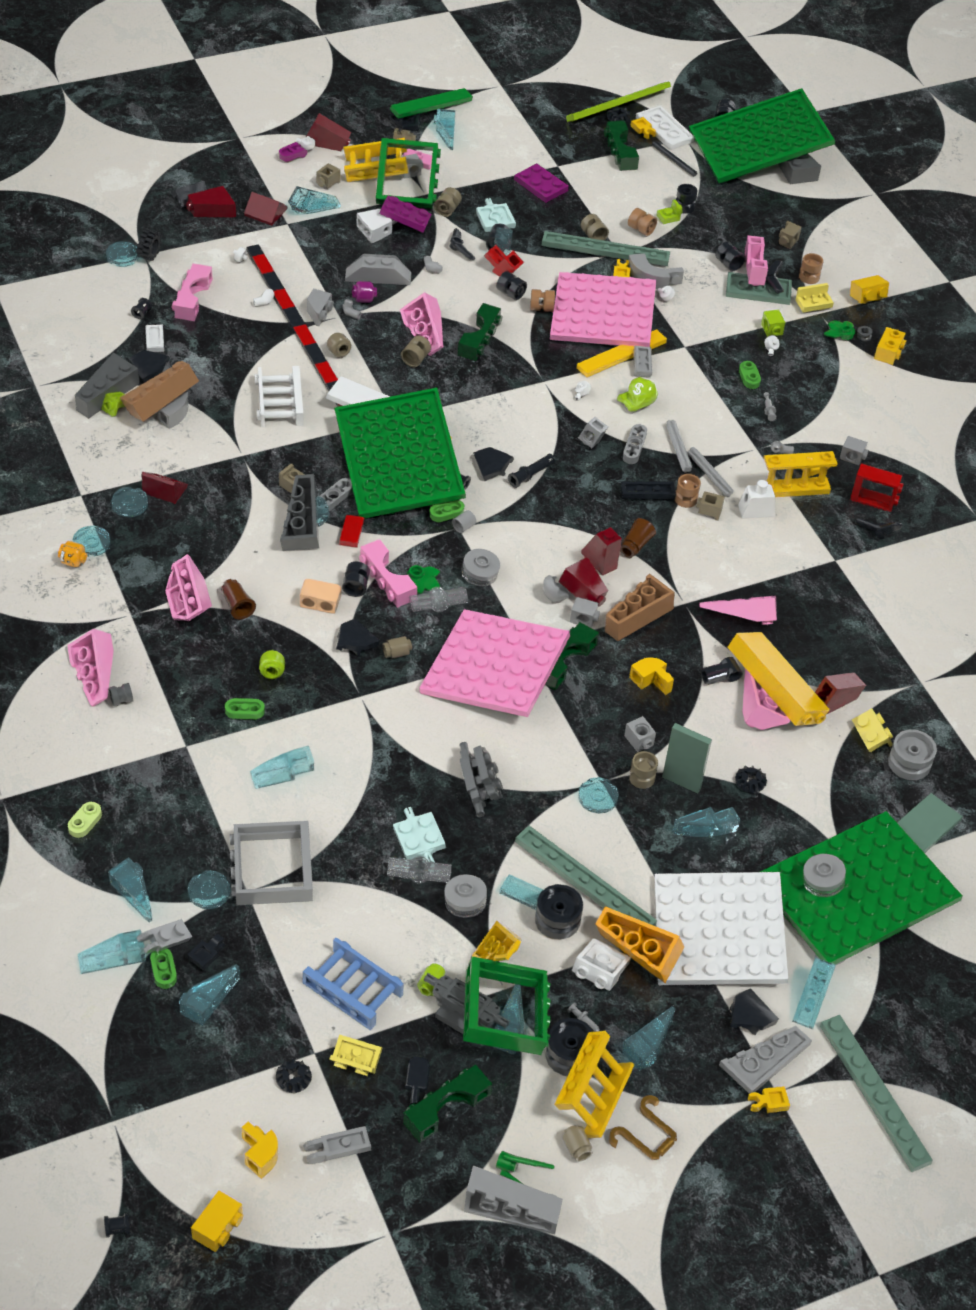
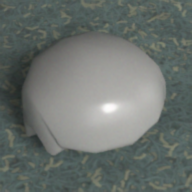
[543,575,569,602]

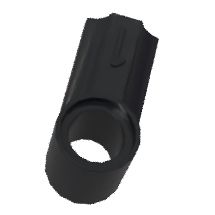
[701,657,743,684]

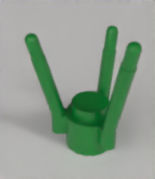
[496,1151,555,1184]

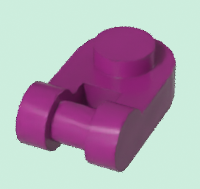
[279,142,308,162]

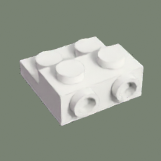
[572,938,631,991]

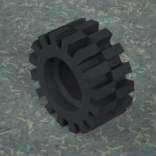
[136,229,161,261]

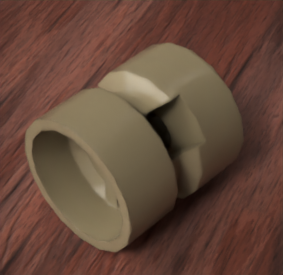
[434,187,462,217]
[581,214,609,241]
[401,336,432,367]
[629,751,658,789]

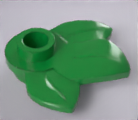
[824,321,855,340]
[407,565,440,594]

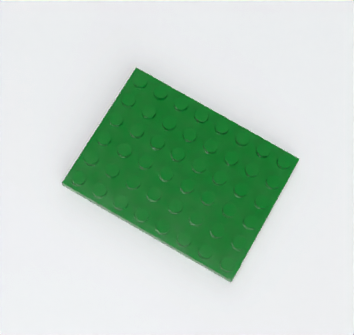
[689,88,835,183]
[334,388,466,518]
[761,811,963,968]

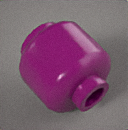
[352,281,377,303]

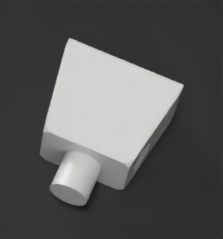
[357,209,397,243]
[738,480,775,519]

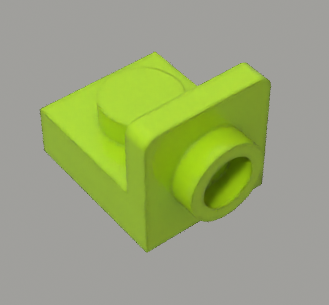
[656,199,682,225]
[102,391,125,417]

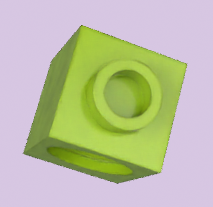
[761,310,785,337]

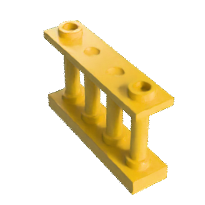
[344,138,409,182]
[764,451,837,497]
[554,1031,634,1138]

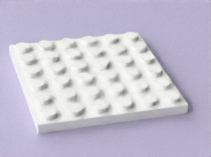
[655,872,788,985]

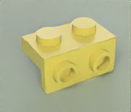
[795,283,834,312]
[852,708,893,752]
[330,1034,382,1076]

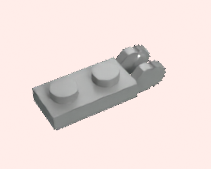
[136,919,192,954]
[303,1126,371,1164]

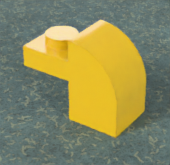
[629,658,674,695]
[241,1121,278,1179]

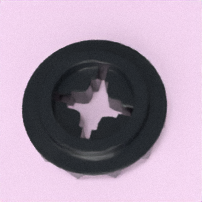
[607,106,631,123]
[735,765,767,793]
[276,1058,312,1093]

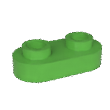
[739,361,761,389]
[430,500,464,522]
[225,698,265,719]
[150,949,177,989]

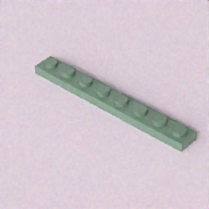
[542,231,670,266]
[515,825,657,926]
[820,1015,933,1172]

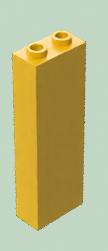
[727,632,830,726]

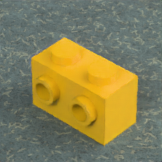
[850,275,889,304]
[874,327,906,365]
[191,1190,244,1252]

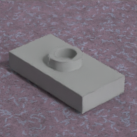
[633,345,652,377]

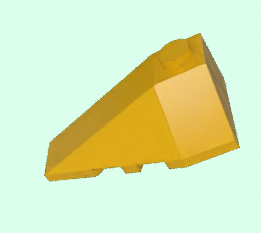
[472,921,522,961]

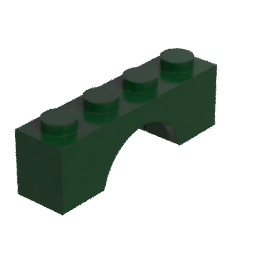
[604,120,639,171]
[457,303,503,361]
[545,622,599,690]
[403,1065,492,1143]

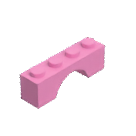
[744,236,768,286]
[172,263,213,321]
[359,539,417,608]

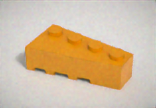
[595,906,684,983]

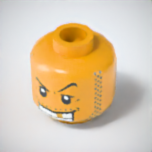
[58,541,88,568]

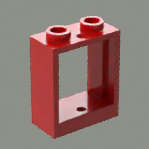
[850,464,903,512]

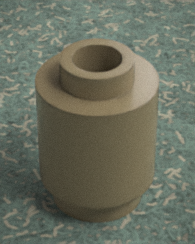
[383,636,412,659]
[562,1125,593,1162]

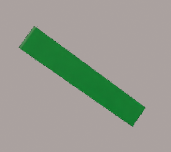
[390,88,473,118]

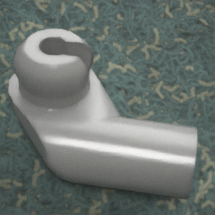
[424,256,443,273]
[342,299,361,320]
[771,441,794,454]

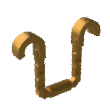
[609,1095,677,1160]

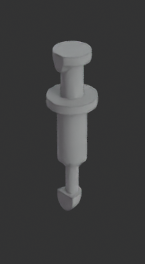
[764,392,776,421]
[567,1003,610,1042]

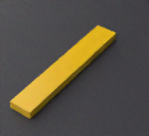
[577,329,667,378]

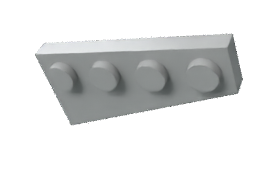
[719,1026,812,1094]

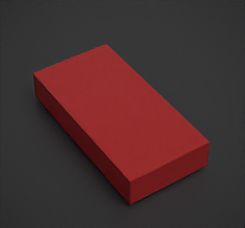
[339,515,364,548]

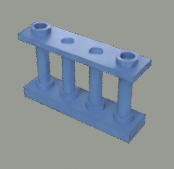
[303,937,404,1031]

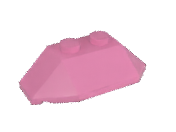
[165,554,212,621]

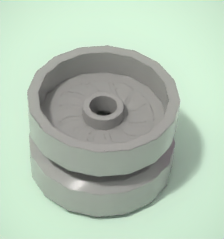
[888,730,937,780]

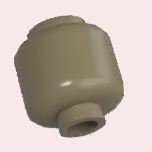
[327,333,352,358]

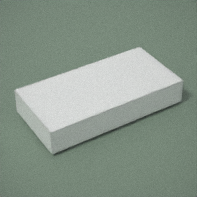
[146,325,164,352]

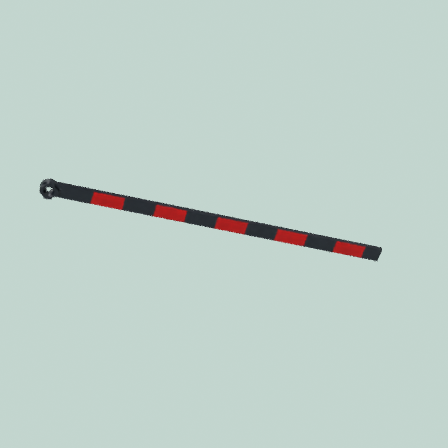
[246,244,342,407]

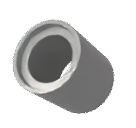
[452,510,476,533]

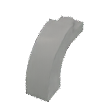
[629,254,684,289]
[158,390,188,429]

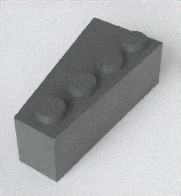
[778,154,821,185]
[75,352,139,419]
[280,474,319,551]

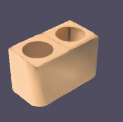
[300,579,341,614]

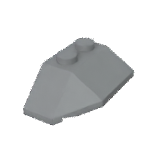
[345,254,411,285]

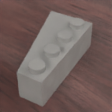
[464,1166,563,1235]

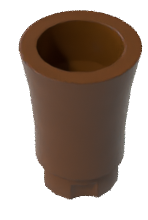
[620,518,656,558]
[221,579,256,620]

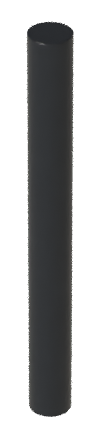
[652,141,697,177]

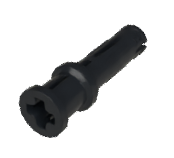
[508,453,555,488]

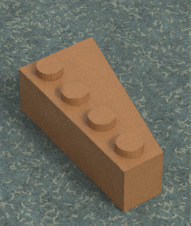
[120,361,199,422]
[605,573,675,641]

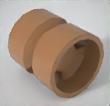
[628,208,658,236]
[799,253,824,284]
[530,289,555,312]
[675,474,701,508]

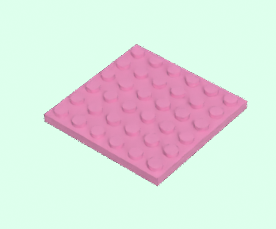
[550,272,656,347]
[419,609,570,717]

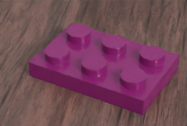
[514,163,569,203]
[379,195,432,233]

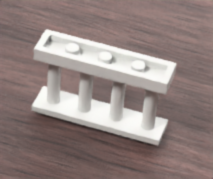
[255,366,303,427]

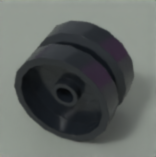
[535,884,583,939]
[545,1018,594,1076]

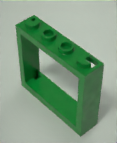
[376,138,441,209]
[463,956,550,1055]

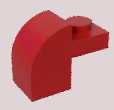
[484,245,524,276]

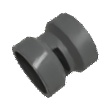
[109,683,133,706]

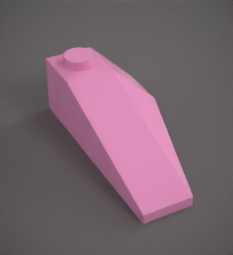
[400,292,443,356]
[700,596,777,625]
[67,628,114,707]
[742,668,791,730]

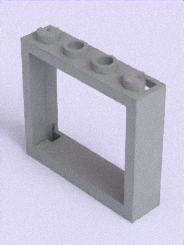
[230,821,313,905]

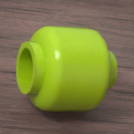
[259,650,285,679]

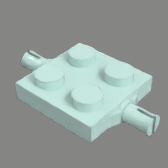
[476,198,516,232]
[393,807,446,867]

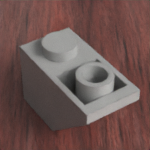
[307,288,334,326]

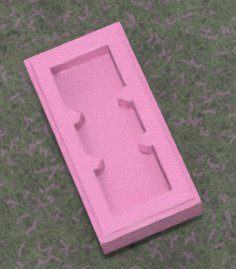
[402,149,432,169]

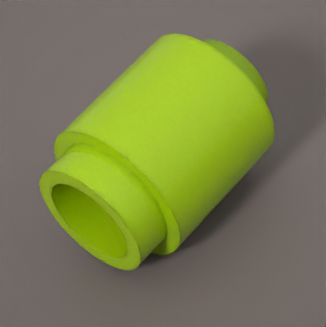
[417,963,445,996]

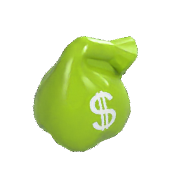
[617,377,658,412]

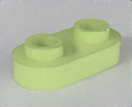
[68,802,102,838]

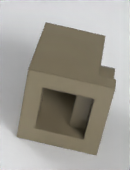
[393,128,416,141]
[316,163,340,188]
[779,221,801,249]
[279,464,305,493]
[696,491,725,521]

